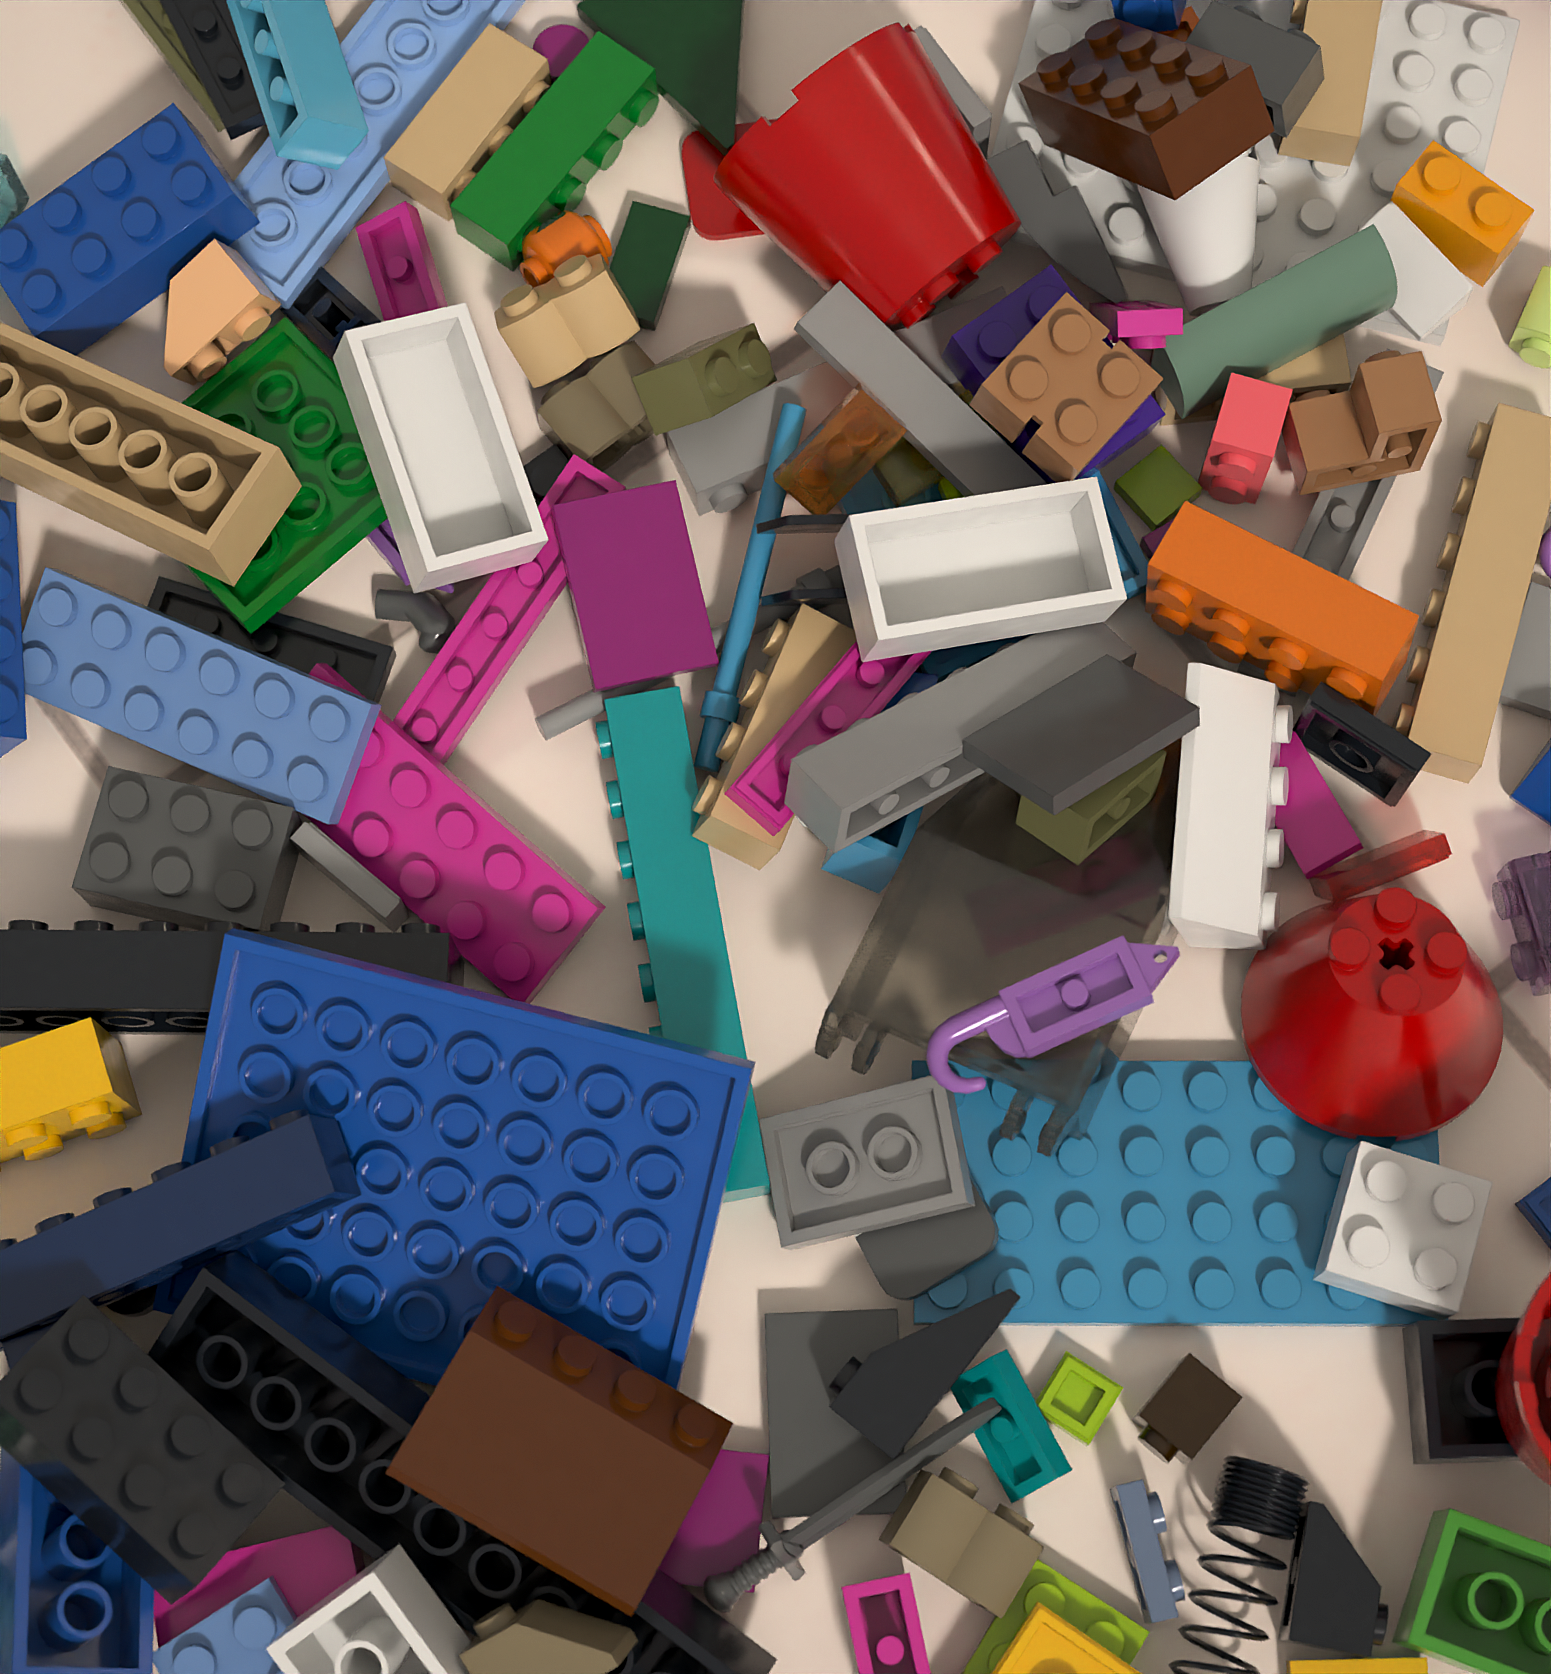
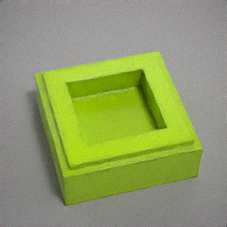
[1113,444,1203,531]
[1035,1351,1124,1446]

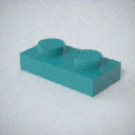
[950,1349,1072,1503]

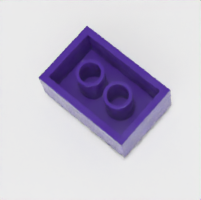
[941,264,1166,484]

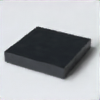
[1293,681,1431,807]

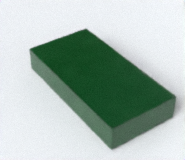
[610,201,691,331]

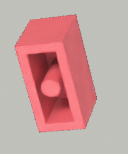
[1198,372,1293,504]

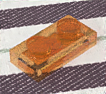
[773,382,907,515]

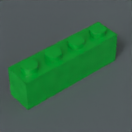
[450,30,659,272]

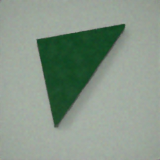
[576,0,745,156]

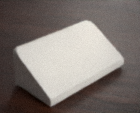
[1358,201,1473,342]

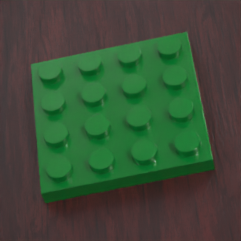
[182,317,388,634]

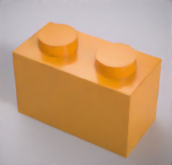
[1390,140,1535,287]

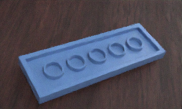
[22,567,381,824]

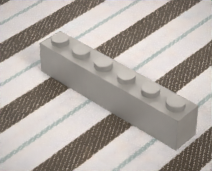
[666,286,1007,516]
[784,622,1137,853]

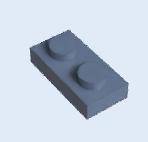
[1110,1479,1185,1624]

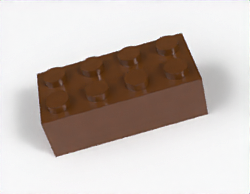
[1018,18,1275,200]

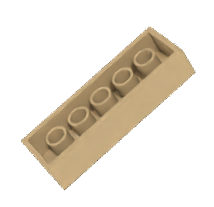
[0,322,302,587]

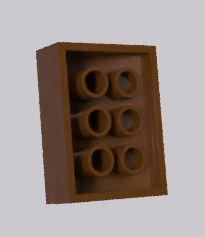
[386,1286,733,1616]

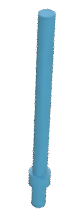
[694,403,807,772]

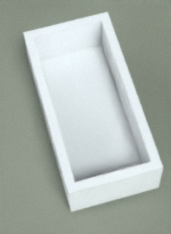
[333,302,549,594]
[834,477,1127,662]

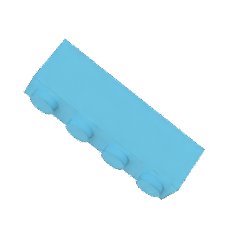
[226,0,369,170]

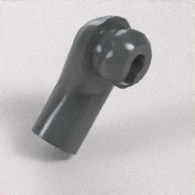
[375,588,456,654]

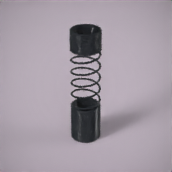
[1169,1456,1310,1674]

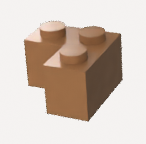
[1281,350,1442,496]

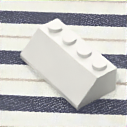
[1168,663,1293,950]

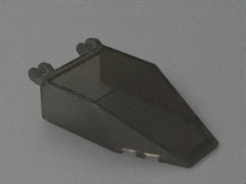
[814,737,1182,1157]

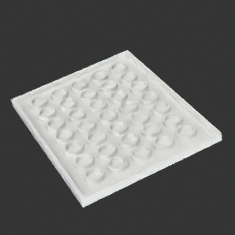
[990,0,1520,346]

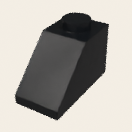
[1278,1501,1388,1657]

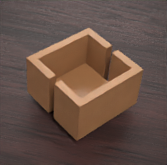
[970,292,1164,483]

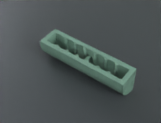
[1150,224,1398,419]

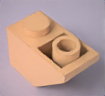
[163,239,282,386]

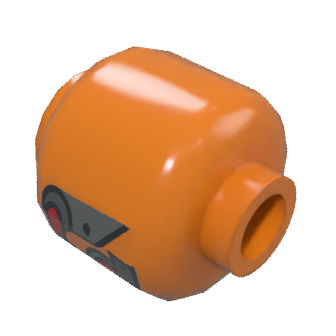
[519,210,612,288]

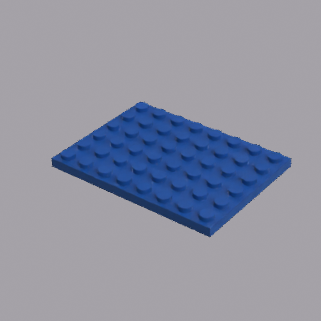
[153,928,755,1391]

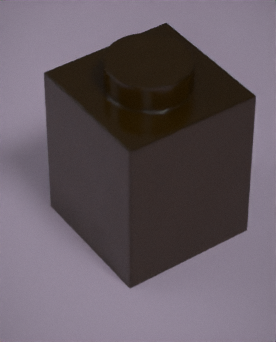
[1132,1353,1243,1464]

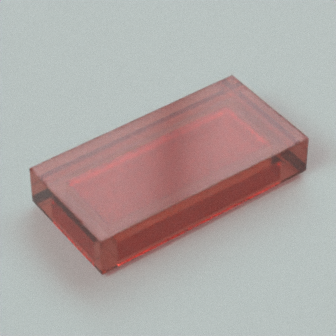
[1309,830,1452,902]

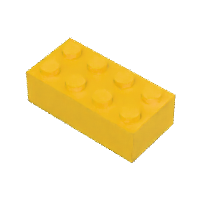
[0,1017,142,1172]

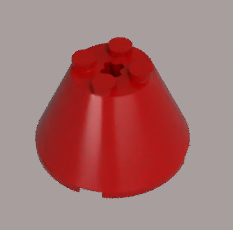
[1241,887,1503,1141]

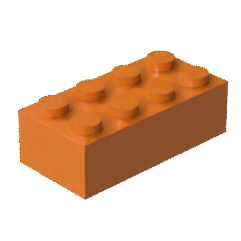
[1145,501,1419,716]

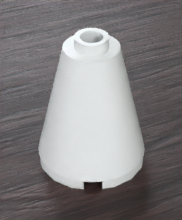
[1137,149,1260,316]

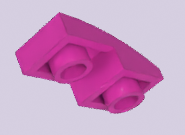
[1275,731,1364,880]

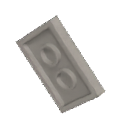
[759,1075,976,1250]

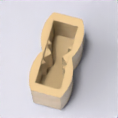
[494,253,641,388]

